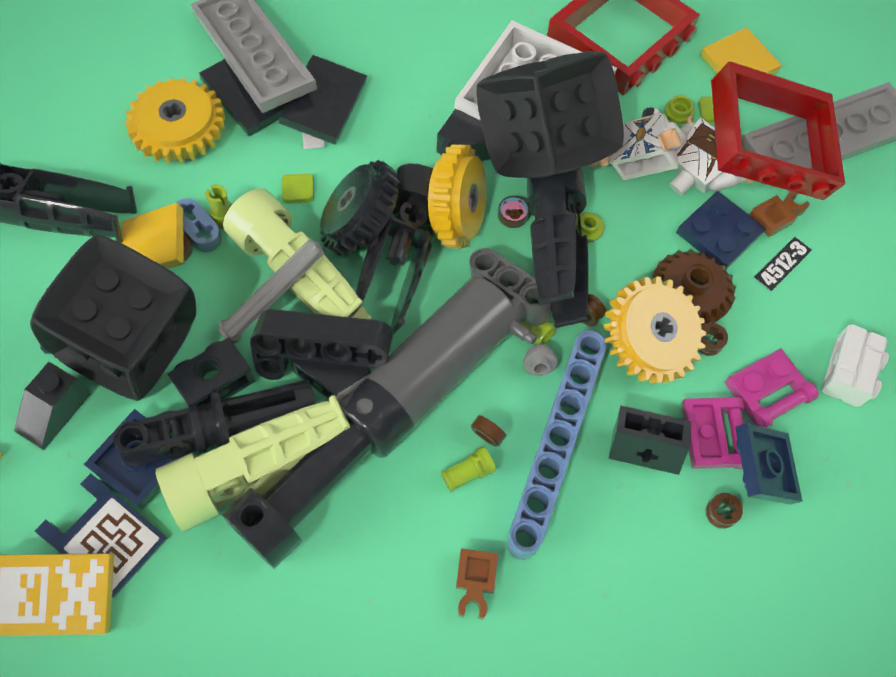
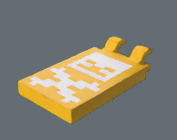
[0,553,114,636]

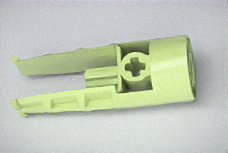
[223,188,372,319]
[155,395,350,532]

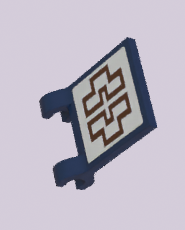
[35,473,168,598]

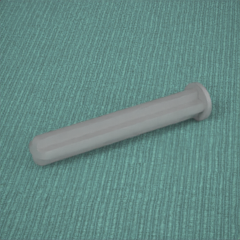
[218,239,324,343]

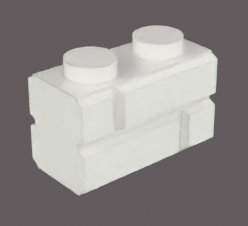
[821,324,889,407]

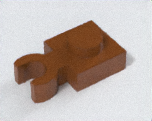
[750,192,810,237]
[456,548,498,620]

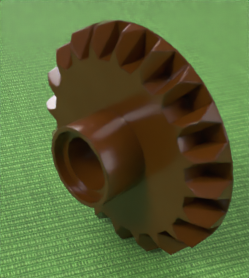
[652,248,736,326]

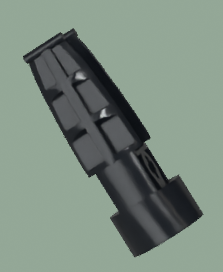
[0,163,137,243]
[348,163,435,335]
[527,168,588,328]

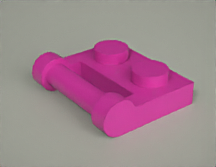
[724,349,819,428]
[681,397,744,470]

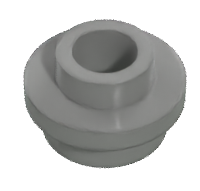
[523,345,557,376]

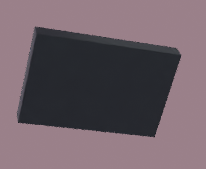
[279,55,367,145]
[199,59,286,136]

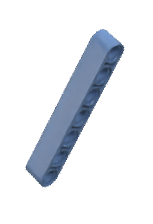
[506,330,606,560]

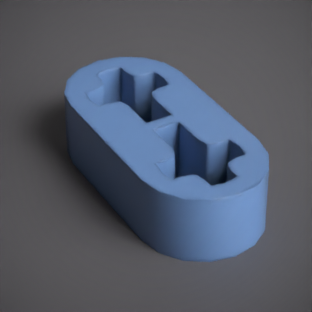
[176,199,222,252]

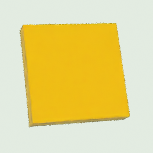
[700,27,782,75]
[121,203,184,269]

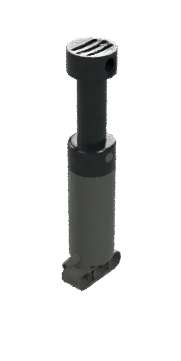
[221,248,551,569]

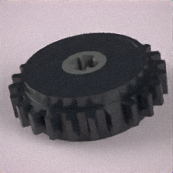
[320,160,399,256]

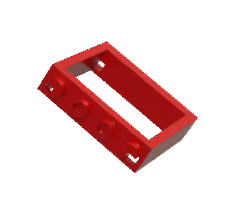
[547,0,700,96]
[711,61,846,200]

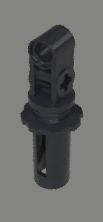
[113,379,316,467]

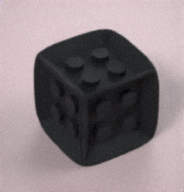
[476,51,624,178]
[30,235,196,401]

